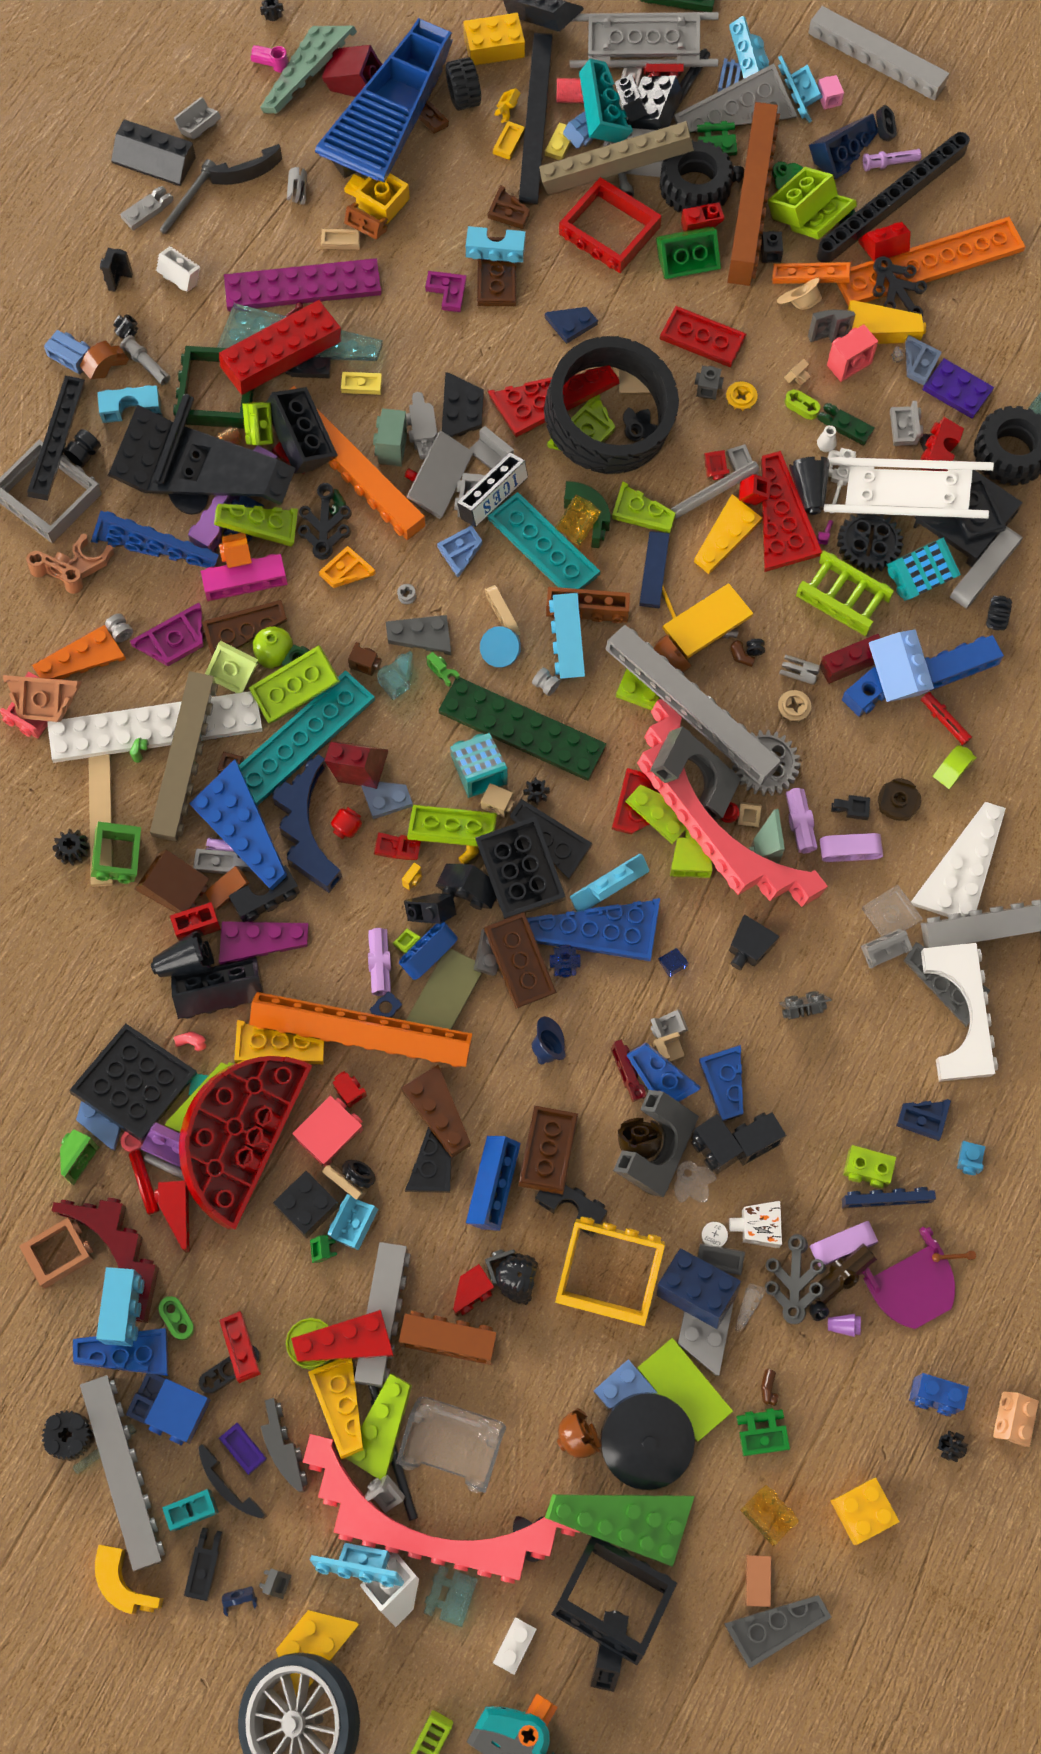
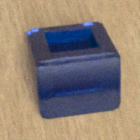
[658,948,689,977]

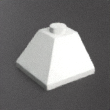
[360,1553,419,1627]

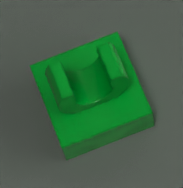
[310,1235,337,1263]

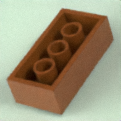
[399,1311,497,1365]

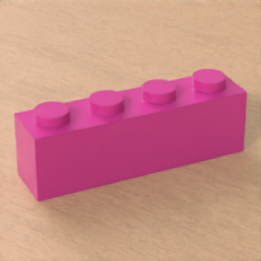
[201,554,288,601]

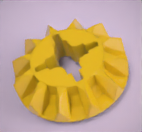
[726,381,758,411]

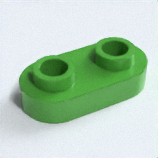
[158,1296,195,1340]

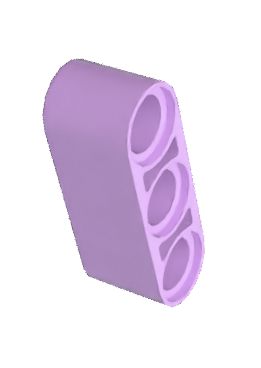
[820,833,883,862]
[809,1221,878,1268]

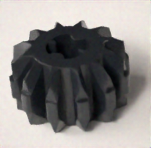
[986,595,1012,631]
[52,829,90,866]

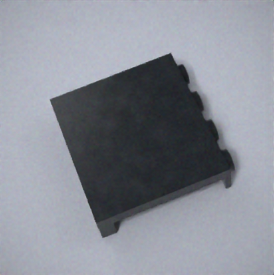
[913,470,1023,567]

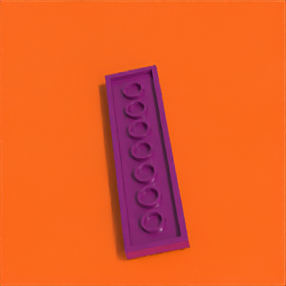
[224,258,381,311]

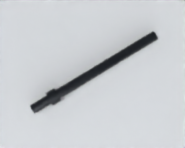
[368,1385,418,1521]

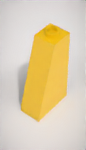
[848,300,926,344]

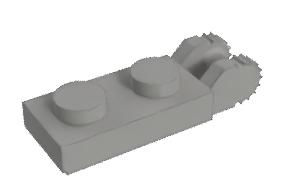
[120,186,173,230]

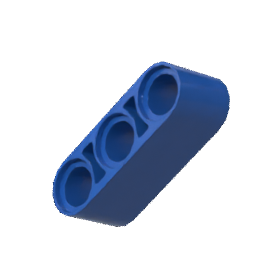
[399,922,458,980]

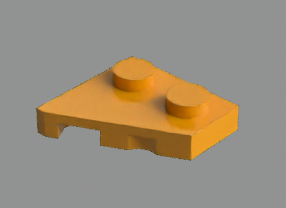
[319,546,376,588]

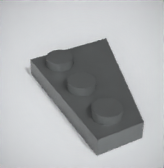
[386,615,451,655]

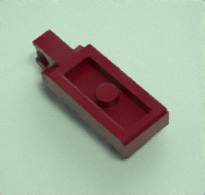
[611,1039,646,1102]

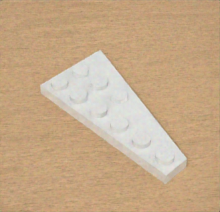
[909,802,1006,917]

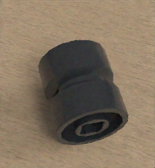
[63,429,101,468]

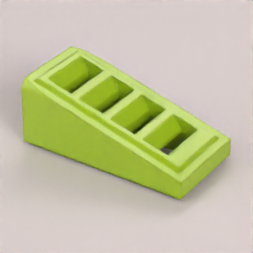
[410,1710,454,1754]

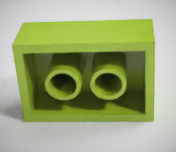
[767,167,838,228]

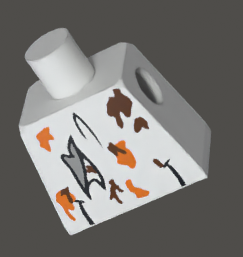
[729,1201,782,1248]

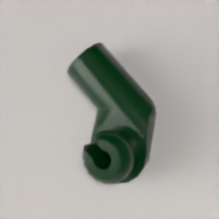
[329,489,346,516]

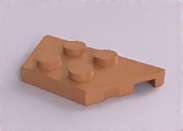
[3,675,81,722]

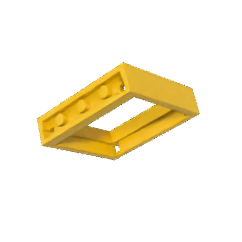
[555,1217,665,1326]

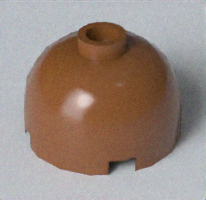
[654,634,691,673]
[557,1408,600,1458]

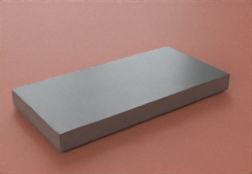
[406,430,473,519]

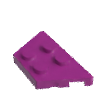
[130,603,204,666]

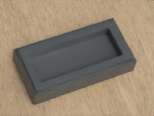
[697,1243,745,1275]

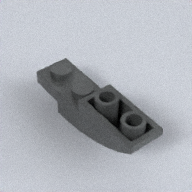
[260,1398,308,1493]

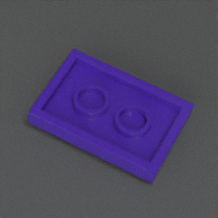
[922,358,994,419]

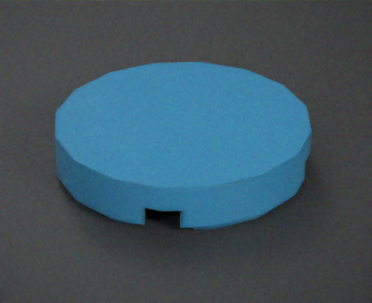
[480,626,521,667]

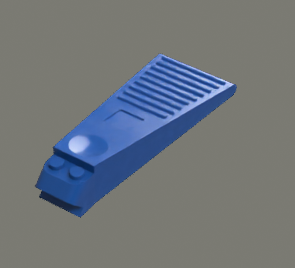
[315,18,453,183]

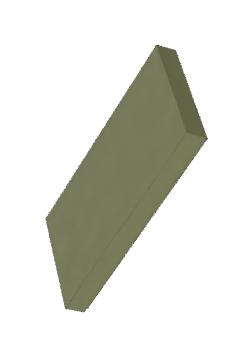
[406,948,483,1030]

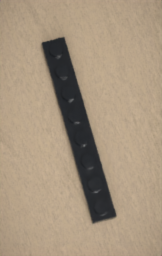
[27,375,85,501]

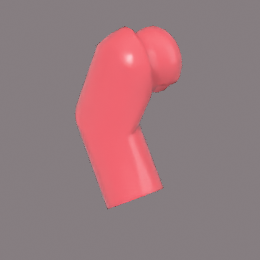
[174,1032,206,1051]

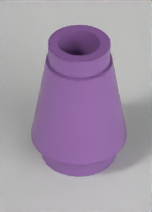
[828,1314,861,1337]

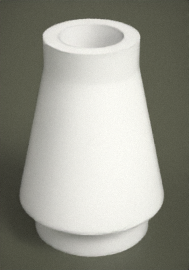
[817,426,837,452]

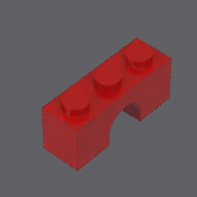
[920,417,964,471]

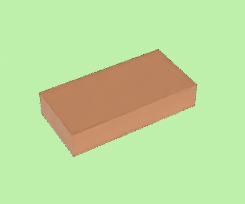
[746,1555,771,1607]

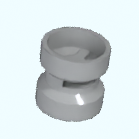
[105,613,133,642]
[532,667,561,696]

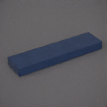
[639,531,670,608]

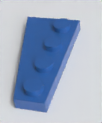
[73,1328,169,1376]

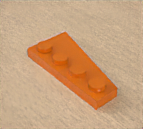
[32,625,126,680]

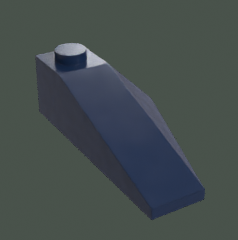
[809,113,878,180]

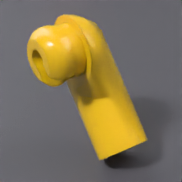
[458,845,479,864]

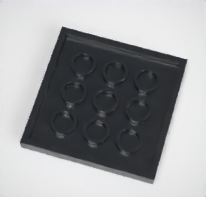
[69,1023,197,1142]

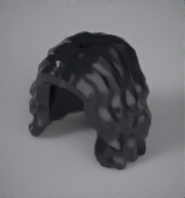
[495,1253,538,1305]

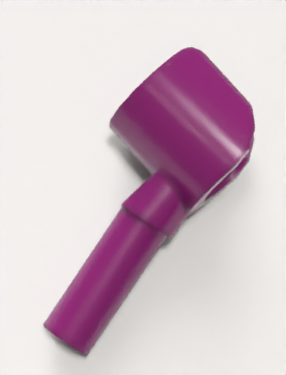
[817,520,833,545]

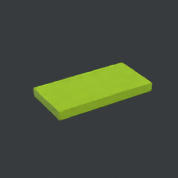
[249,645,340,724]
[407,805,497,846]
[637,1338,733,1442]

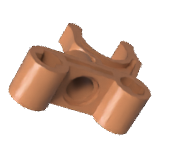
[26,534,114,594]

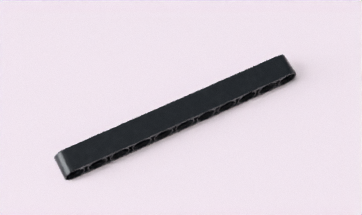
[519,33,553,205]
[817,132,970,263]

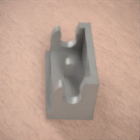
[861,929,912,968]

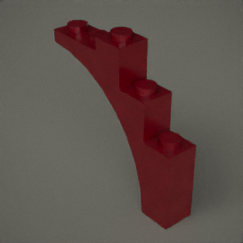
[51,1198,159,1323]

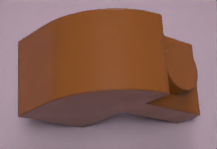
[80,341,129,379]

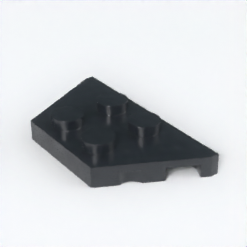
[442,372,484,437]

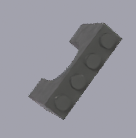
[650,726,741,820]
[613,1090,699,1197]

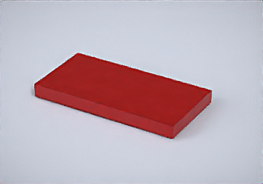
[660,305,747,368]

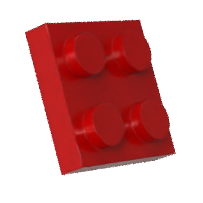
[644,64,684,77]

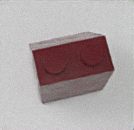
[322,45,382,97]
[324,742,388,789]

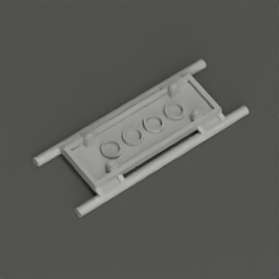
[570,12,719,68]

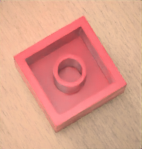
[827,325,878,382]

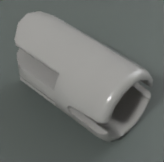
[287,167,307,205]
[779,654,820,685]

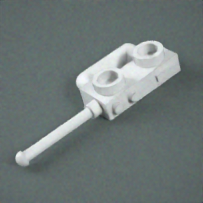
[828,448,856,514]

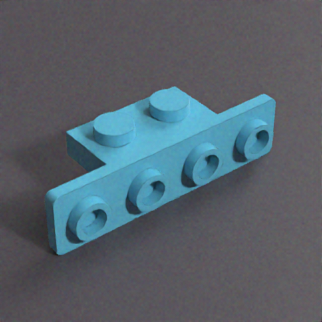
[729,16,769,78]
[778,55,822,123]
[570,854,649,912]
[310,1543,404,1587]

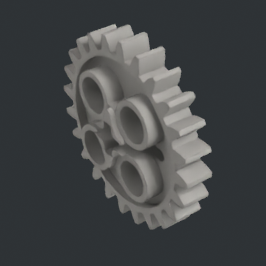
[731,730,801,796]

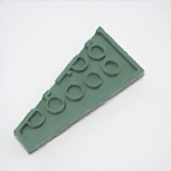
[260,26,357,113]

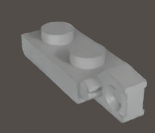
[193,849,253,874]

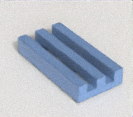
[718,58,741,92]

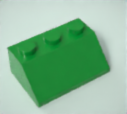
[656,227,721,279]

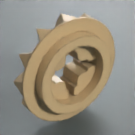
[778,690,811,722]

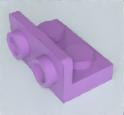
[141,1122,181,1167]

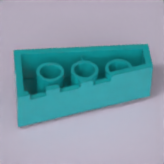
[579,58,633,143]

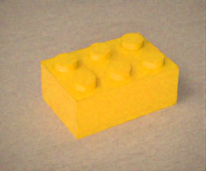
[463,13,525,65]

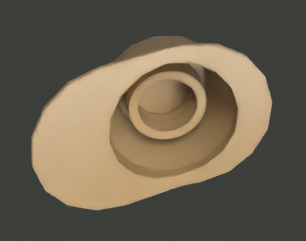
[777,278,822,310]

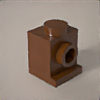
[348,642,382,676]

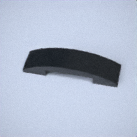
[208,144,282,185]
[198,1444,267,1519]

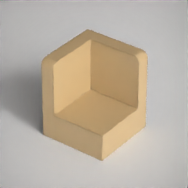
[652,1032,685,1062]

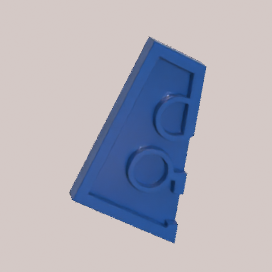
[627,1043,701,1102]

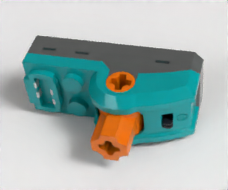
[467,1693,558,1754]

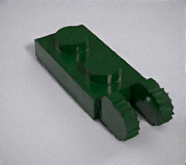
[817,403,875,445]

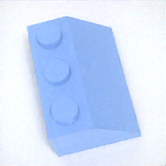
[869,629,934,702]

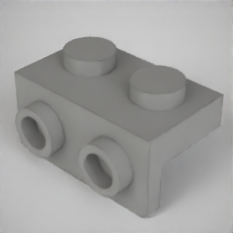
[174,97,221,139]
[890,401,923,446]

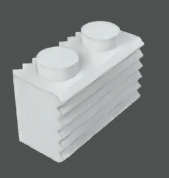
[156,247,200,292]

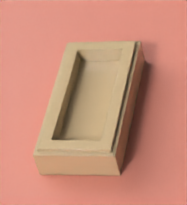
[321,229,360,250]
[322,1164,367,1200]

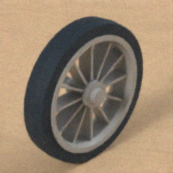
[238,1653,360,1754]

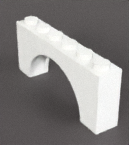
[921,943,998,1082]

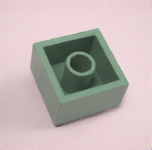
[373,408,408,467]

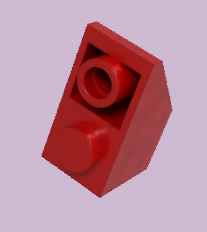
[681,202,725,232]
[453,1264,494,1316]

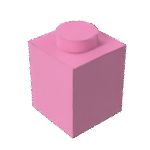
[818,75,844,109]

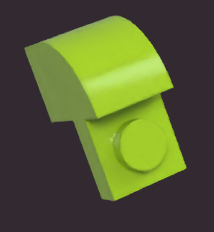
[933,745,977,789]

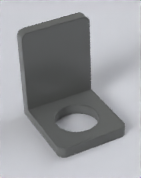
[485,1249,515,1287]

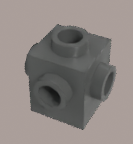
[695,365,724,400]

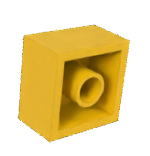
[355,173,410,225]
[831,1478,900,1545]

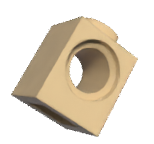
[481,783,515,818]

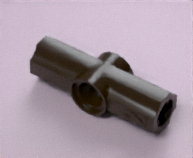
[814,1243,877,1304]

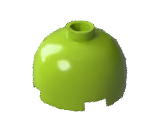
[253,626,294,669]

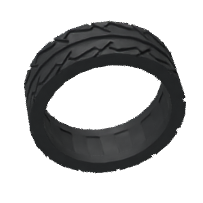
[544,336,679,474]

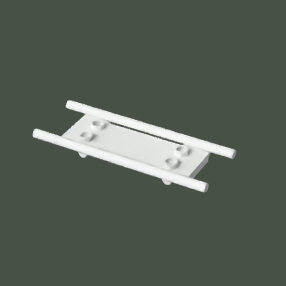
[824,457,994,519]

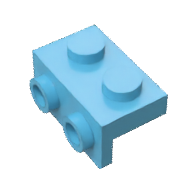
[327,1194,378,1250]

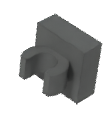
[259,1568,292,1599]

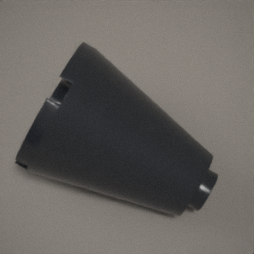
[789,456,830,515]
[151,930,214,977]

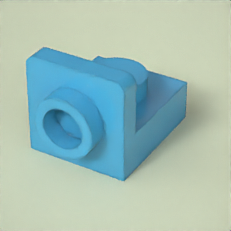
[957,1141,985,1175]

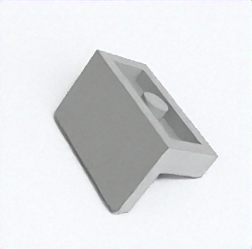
[470,426,514,470]

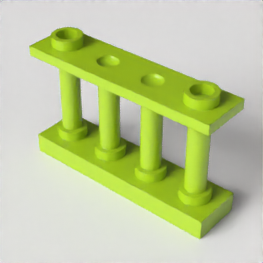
[796,550,894,636]

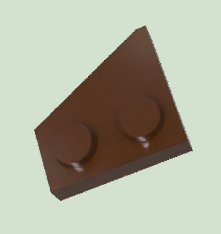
[488,185,530,229]

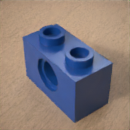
[842,667,886,717]

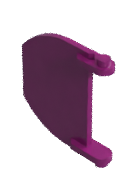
[860,1226,955,1329]

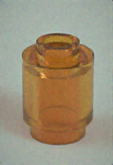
[214,426,242,445]

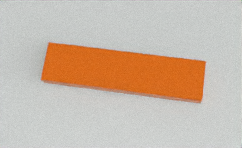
[772,262,851,284]

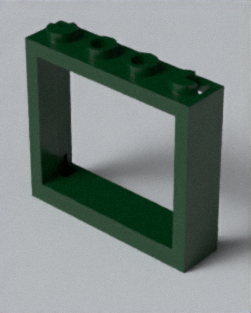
[173,346,255,429]

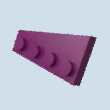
[219,921,309,965]

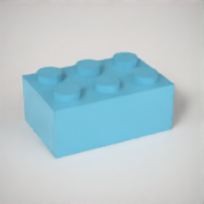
[96,1267,144,1346]

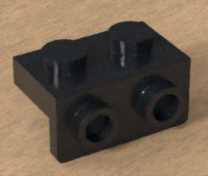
[100,248,133,292]

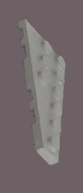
[673,63,797,133]

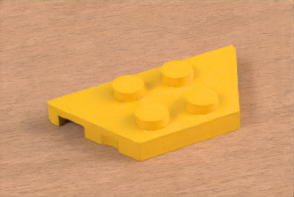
[276,1610,360,1698]

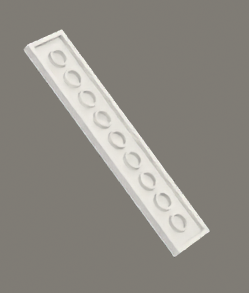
[47,691,262,763]

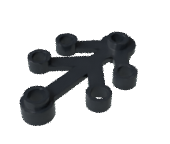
[872,256,927,317]
[298,483,352,560]

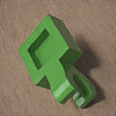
[426,652,459,687]

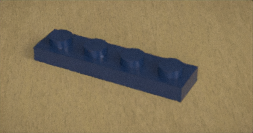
[841,1187,936,1209]

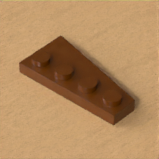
[202,600,287,657]
[401,1065,470,1158]

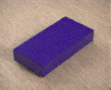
[219,1423,267,1475]

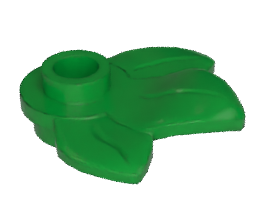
[772,161,803,190]

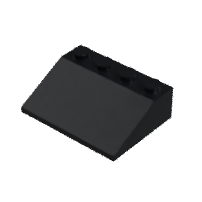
[475,816,566,919]

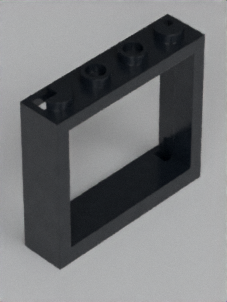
[551,1536,677,1665]

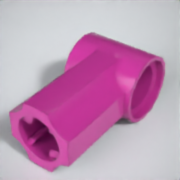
[251,45,289,73]

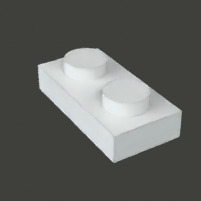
[493,1617,536,1675]

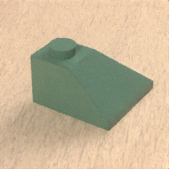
[748,809,785,864]

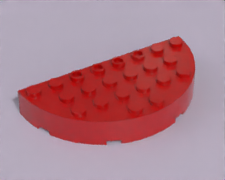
[179,1056,312,1230]

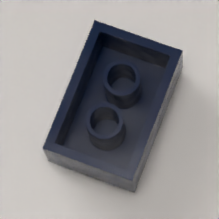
[656,1248,741,1329]

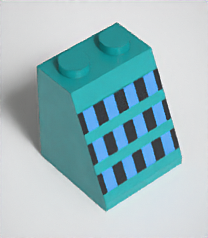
[887,537,961,601]
[450,733,508,798]

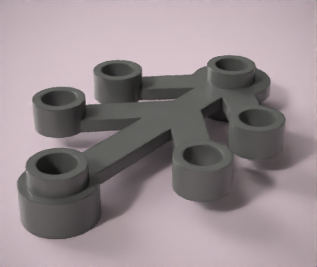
[765,1234,826,1325]

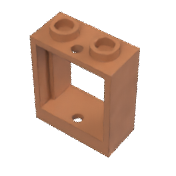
[19,1218,94,1289]

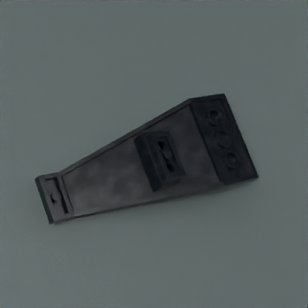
[107,405,296,505]

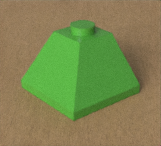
[60,1129,99,1185]

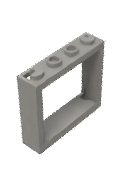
[0,439,102,543]

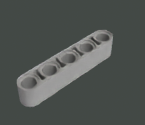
[950,526,1023,609]

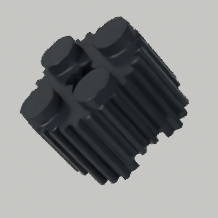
[41,1410,94,1461]

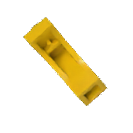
[95,1545,164,1614]

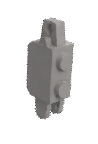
[406,392,437,459]

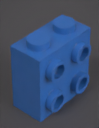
[909,1373,969,1416]
[144,1379,211,1446]

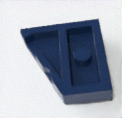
[545,307,598,344]
[896,1099,951,1141]

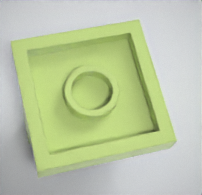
[205,641,258,693]

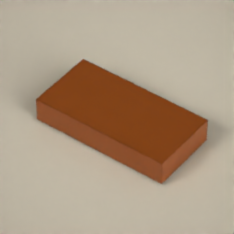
[205,866,250,910]

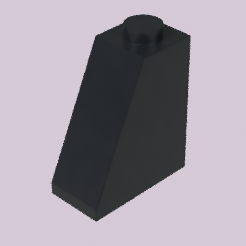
[590,1611,629,1692]

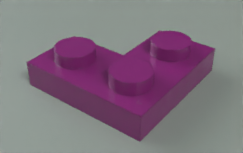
[425,271,467,312]

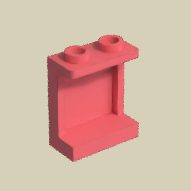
[0,672,48,739]
[292,1095,363,1168]

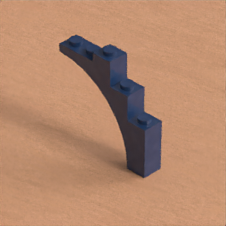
[272,754,342,893]

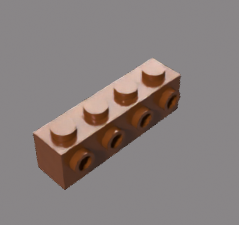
[546,587,630,624]

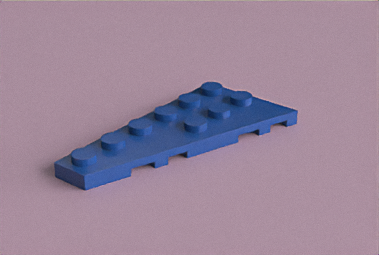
[91,511,219,568]
[189,759,287,890]
[527,898,660,962]

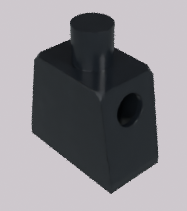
[729,914,779,970]

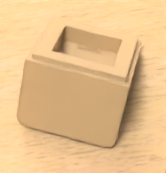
[738,802,762,827]

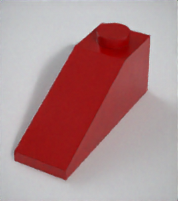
[154,1181,190,1253]

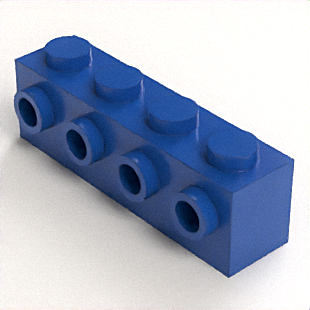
[925,635,1004,692]
[466,1136,521,1231]

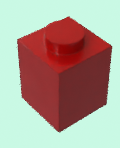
[739,474,771,506]

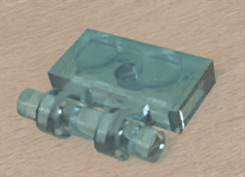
[423,1565,478,1627]

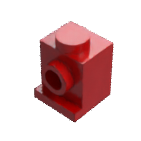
[332,1071,367,1108]

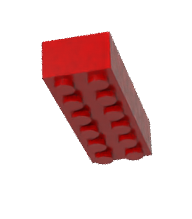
[219,300,341,395]

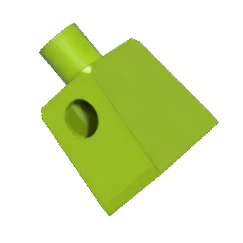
[670,829,712,878]

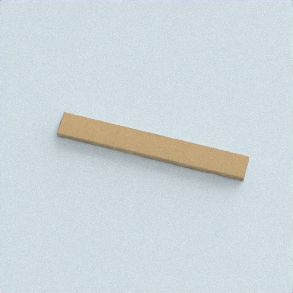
[89,754,114,887]

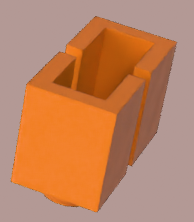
[219,533,252,568]

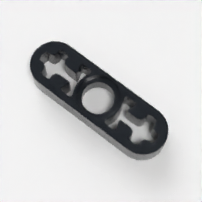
[199,1345,261,1394]

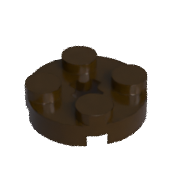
[878,778,921,821]

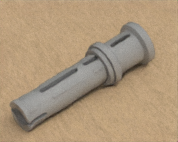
[120,335,170,385]

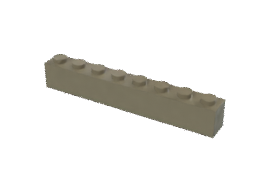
[539,121,694,195]
[150,671,218,842]

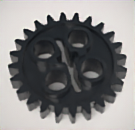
[837,513,903,573]

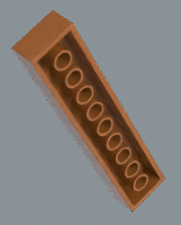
[727,102,780,286]

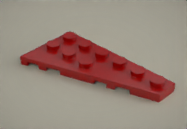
[488,365,620,437]
[761,451,822,572]

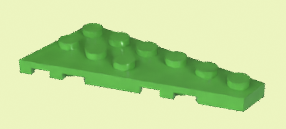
[545,1494,695,1567]

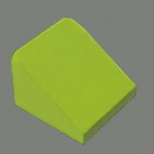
[392,928,421,954]

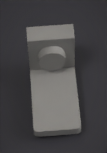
[454,473,485,517]

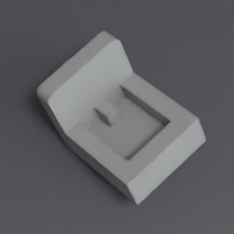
[651,1010,688,1038]
[365,1475,405,1513]

